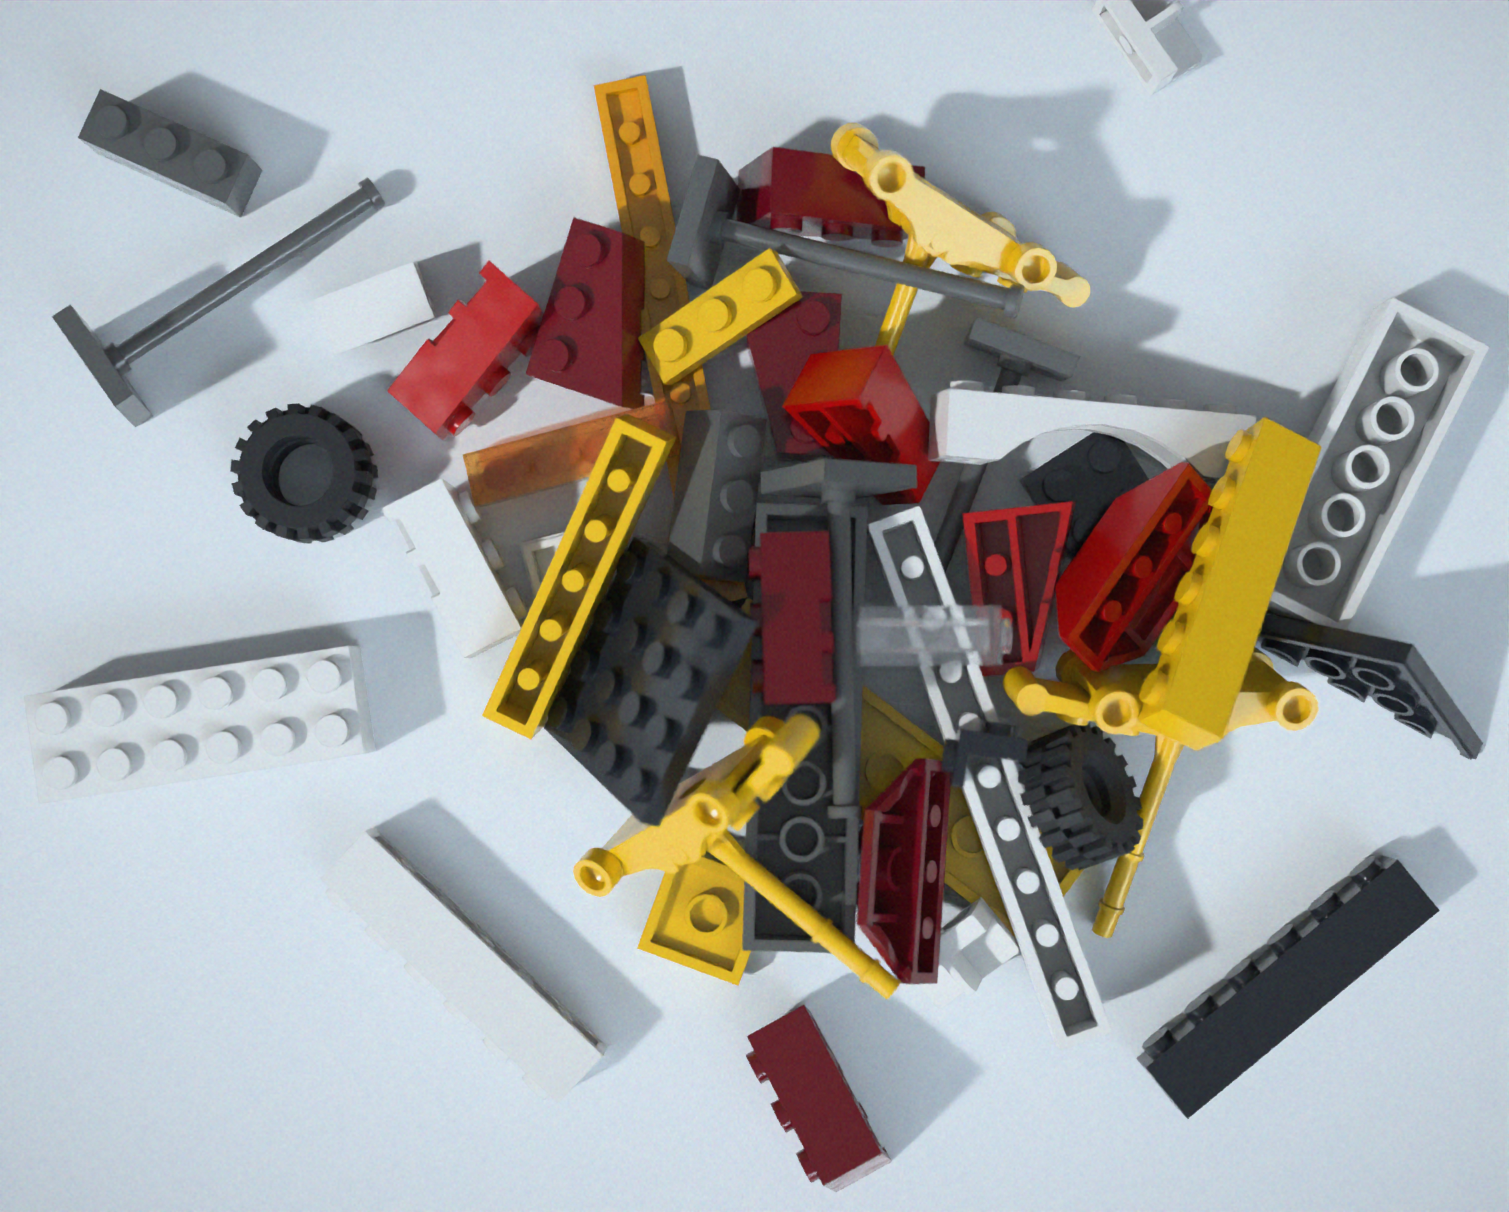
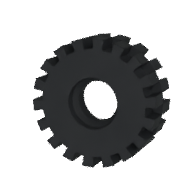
[1018,722,1143,870]

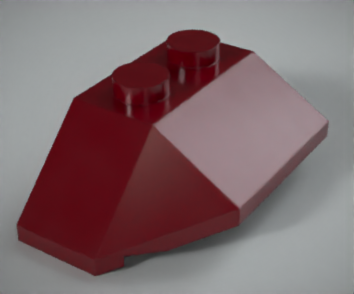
[856,758,951,985]

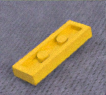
[638,248,803,385]

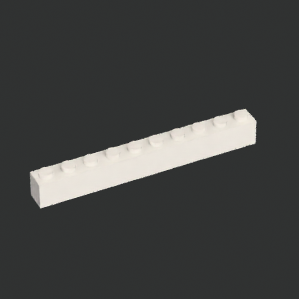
[867,505,1113,1051]

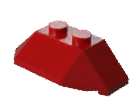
[1055,462,1213,672]

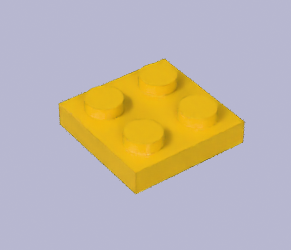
[637,856,751,986]

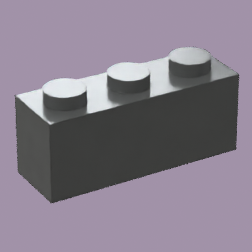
[78,89,263,218]
[667,409,767,582]

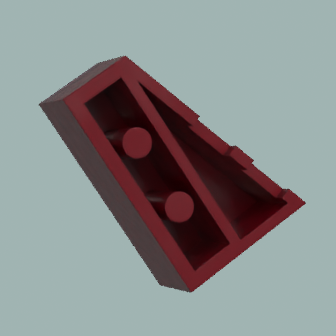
[746,1005,892,1192]

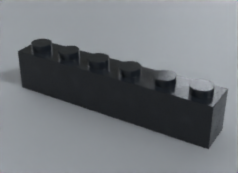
[1136,855,1440,1119]

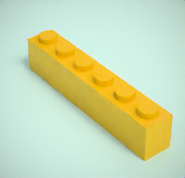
[482,413,677,739]
[1137,417,1322,751]

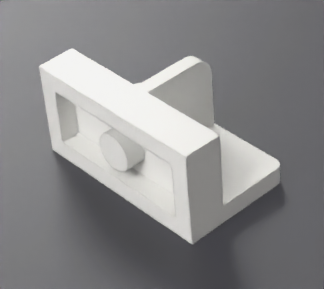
[1092,0,1203,96]
[891,897,1020,1009]

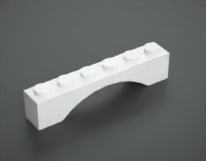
[928,381,1256,484]

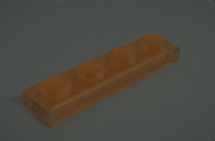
[463,400,681,507]

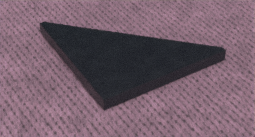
[1258,614,1483,760]

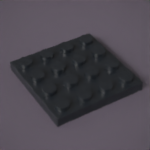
[544,536,758,827]

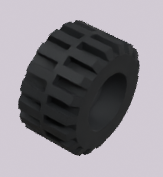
[230,403,378,544]

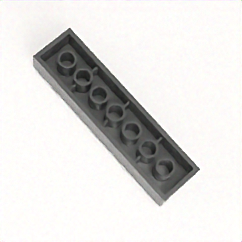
[742,503,867,953]

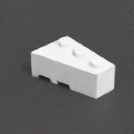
[382,478,529,659]

